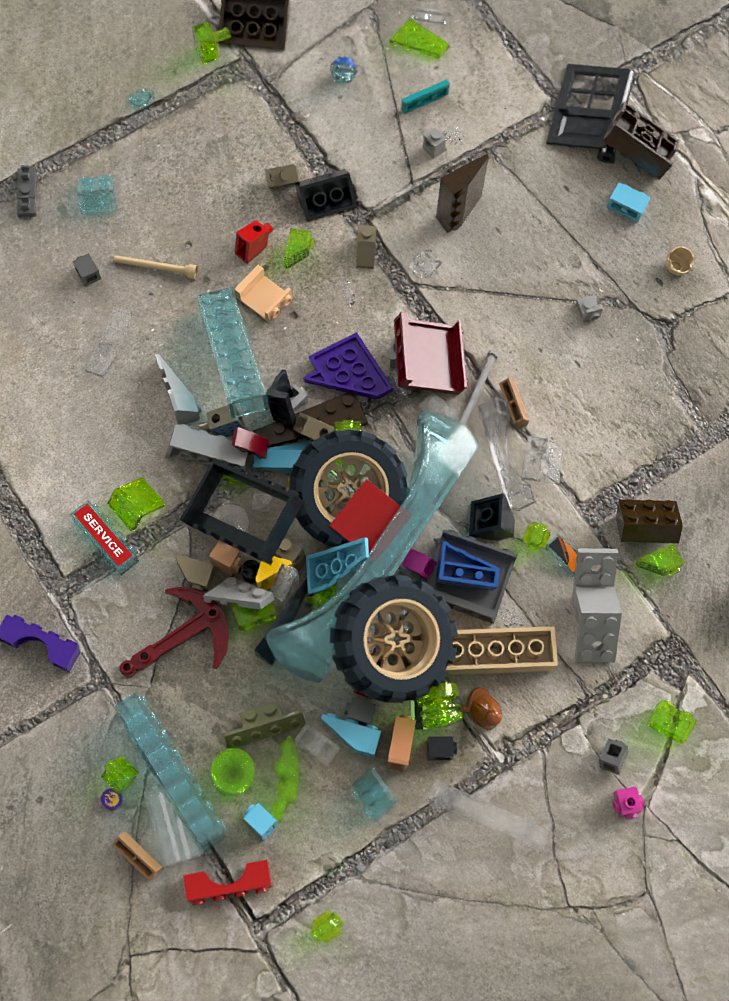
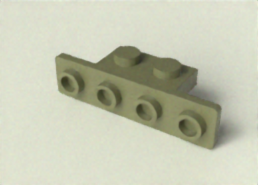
[224,701,306,749]

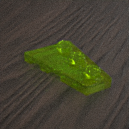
[389,18,450,59]

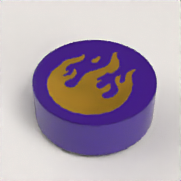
[101,788,123,810]

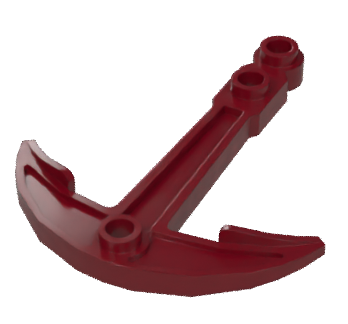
[120,587,229,678]

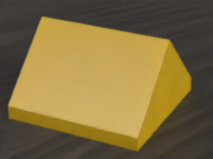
[256,556,293,590]

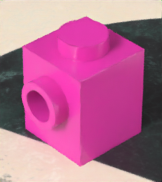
[402,548,437,580]

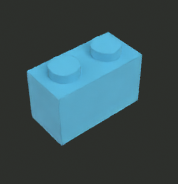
[607,182,651,222]
[243,803,278,840]

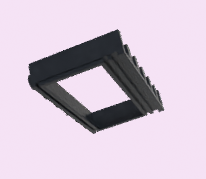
[180,459,305,565]

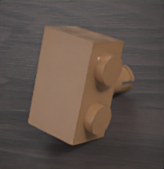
[209,540,243,577]

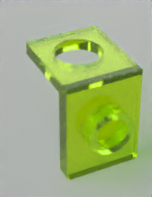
[305,582,337,608]

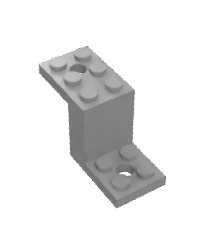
[572,548,622,662]

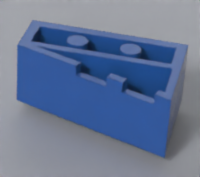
[436,540,500,591]

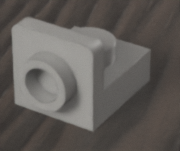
[576,295,603,321]
[290,384,308,414]

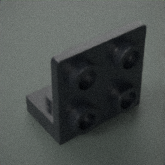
[265,369,296,425]

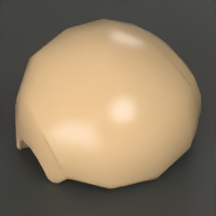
[666,246,694,276]

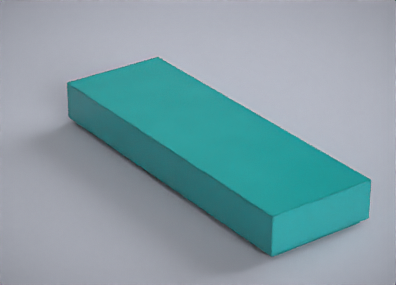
[401,79,450,113]

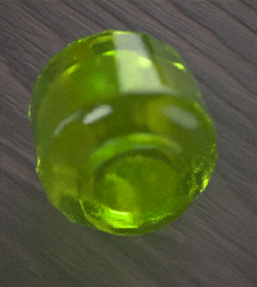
[523,522,551,551]
[311,910,344,943]

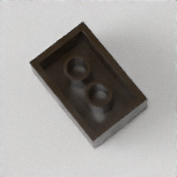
[616,499,683,544]

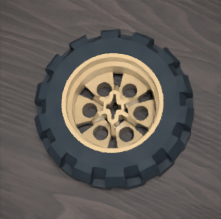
[288,429,409,547]
[330,575,458,703]

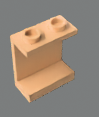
[234,265,292,323]

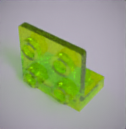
[107,477,165,531]

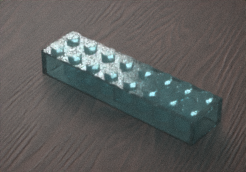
[196,287,269,418]
[115,692,227,851]

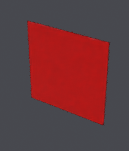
[329,479,412,562]

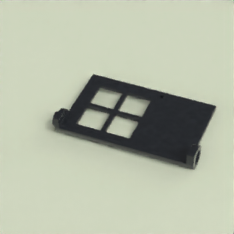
[546,64,635,164]

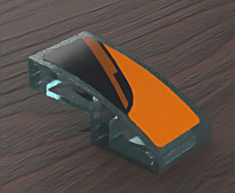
[545,533,577,577]

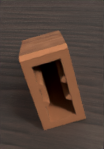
[386,715,416,772]

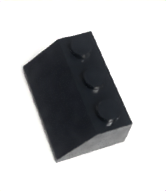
[295,169,357,221]

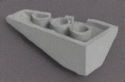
[155,353,202,425]

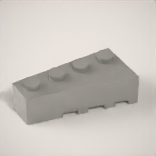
[165,424,248,469]

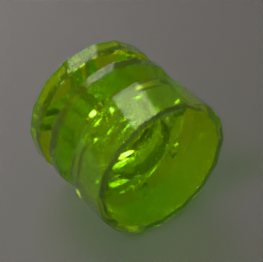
[417,683,464,728]
[211,748,255,796]

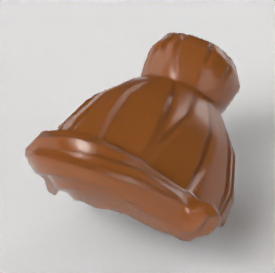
[462,688,502,730]

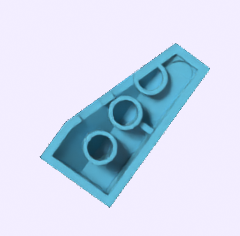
[253,440,328,477]

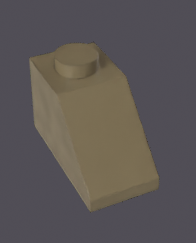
[356,225,376,269]
[175,554,215,592]

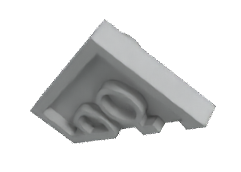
[203,577,274,610]

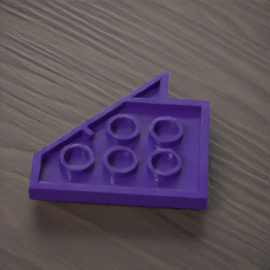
[303,332,393,399]

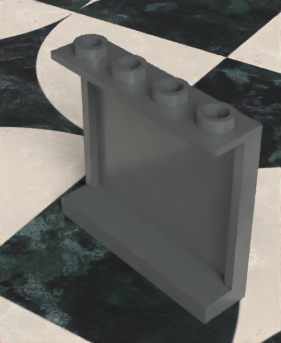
[425,530,517,624]

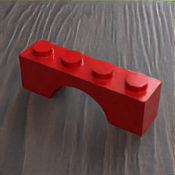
[183,860,272,906]

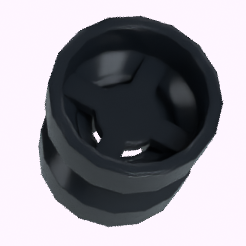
[242,560,260,584]

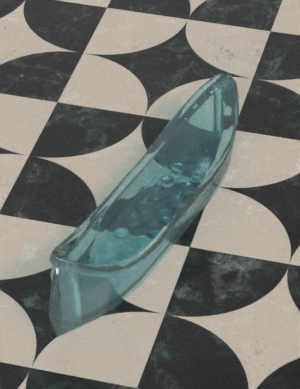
[266,412,480,683]

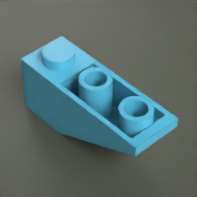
[321,713,381,758]

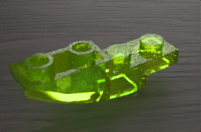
[270,735,299,822]

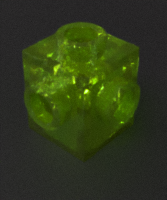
[101,756,139,793]

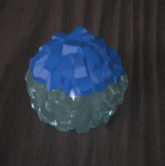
[330,56,357,83]

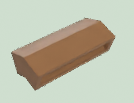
[499,378,529,428]
[112,832,164,881]

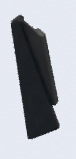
[254,578,316,666]

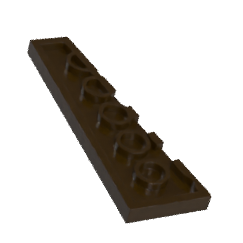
[251,393,368,448]

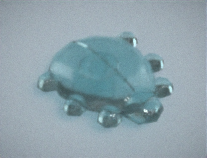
[129,88,155,109]

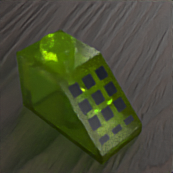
[284,228,315,269]
[636,543,685,576]

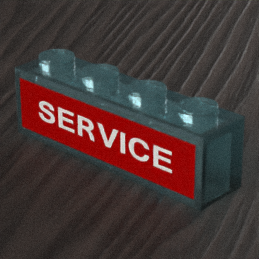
[70,500,139,576]

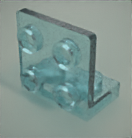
[77,174,117,214]

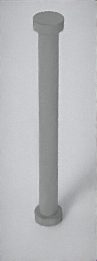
[456,350,499,430]

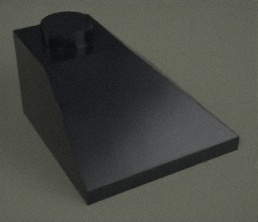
[469,493,515,541]

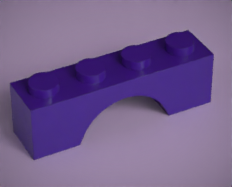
[0,614,81,673]

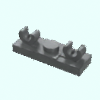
[17,165,36,217]

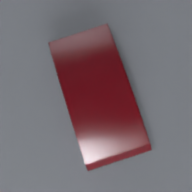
[232,427,269,459]

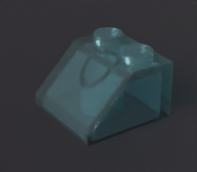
[351,767,398,821]

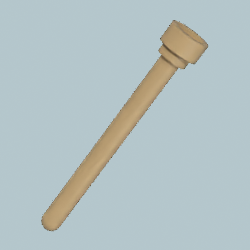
[113,256,198,279]

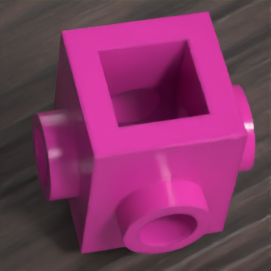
[612,786,644,820]

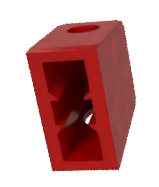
[235,220,273,264]

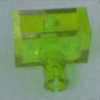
[192,21,231,64]

